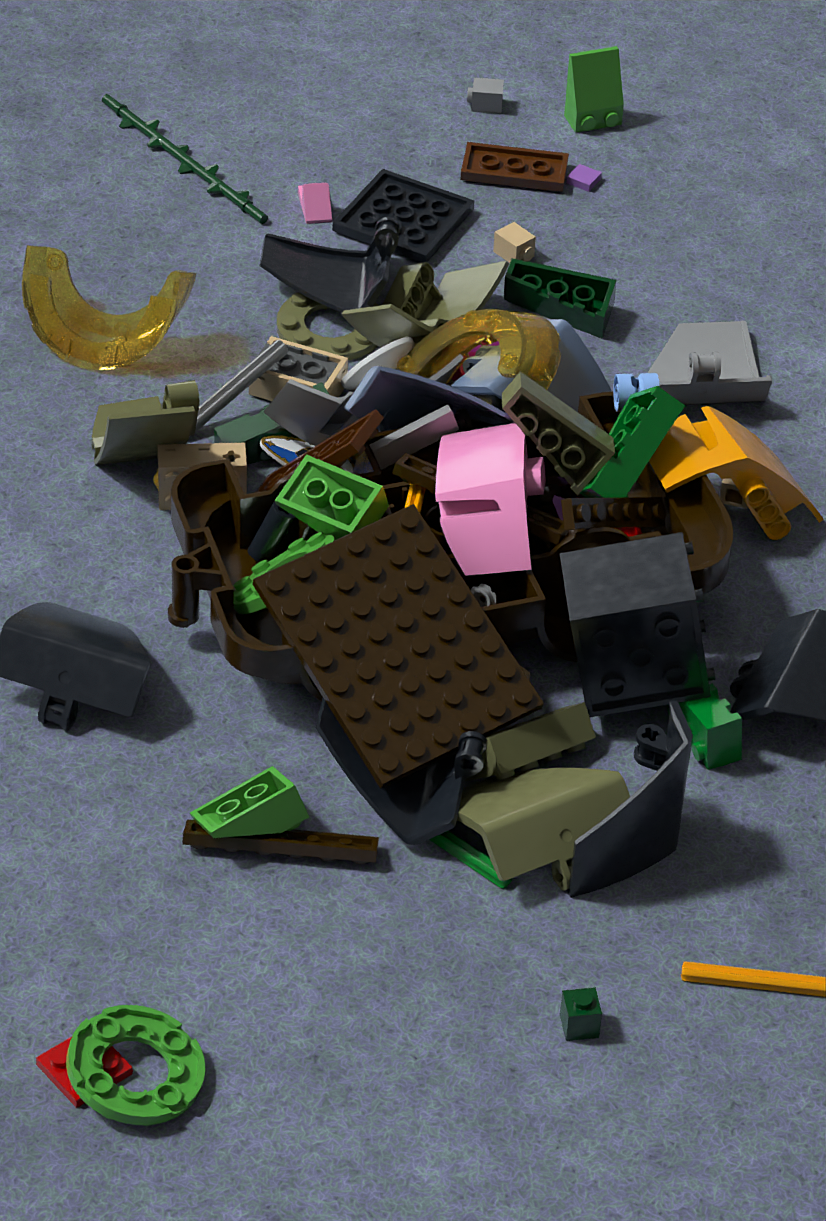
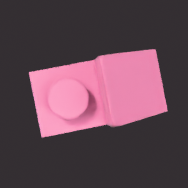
[298,182,332,224]

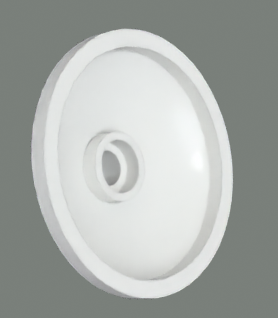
[341,337,415,391]

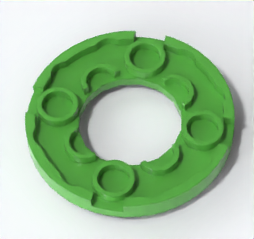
[233,532,335,614]
[66,1005,205,1126]

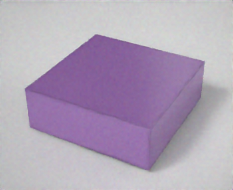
[566,164,602,192]

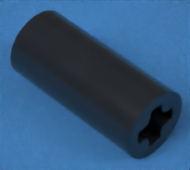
[248,501,296,562]

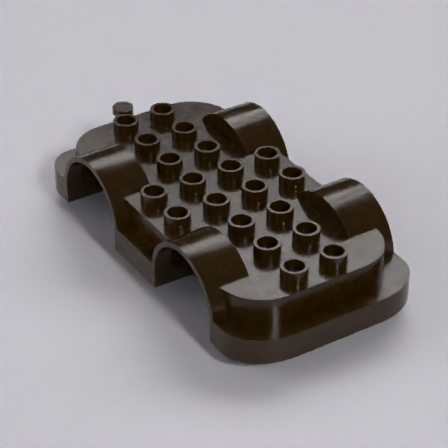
[168,391,733,702]

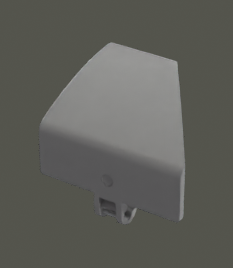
[648,320,772,404]

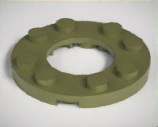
[277,292,379,361]

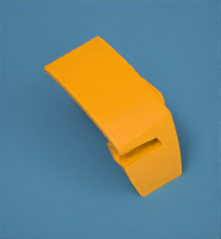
[649,406,824,540]

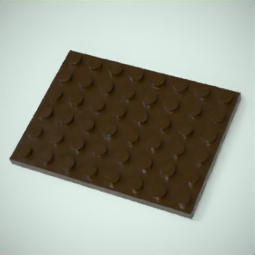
[252,504,544,789]

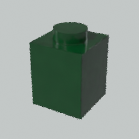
[560,987,602,1041]

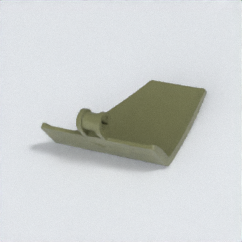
[457,768,630,891]

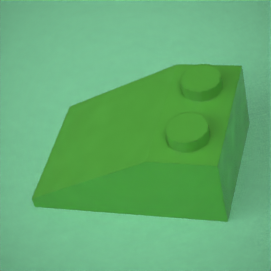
[564,46,624,133]
[275,454,389,540]
[190,766,309,838]

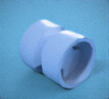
[613,373,660,412]

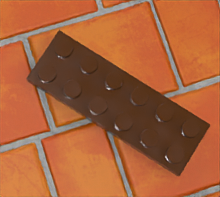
[255,409,384,493]

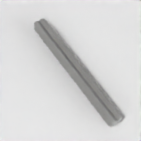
[189,340,288,437]

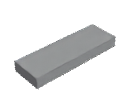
[369,405,459,470]

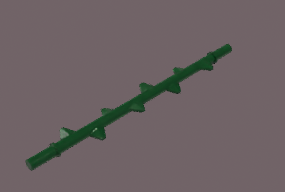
[102,94,268,224]

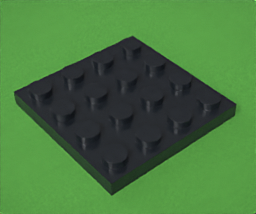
[332,169,475,263]

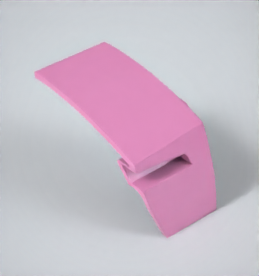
[435,423,546,576]

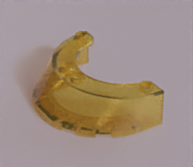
[22,245,196,370]
[396,309,561,390]

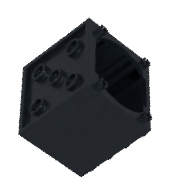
[560,532,716,717]

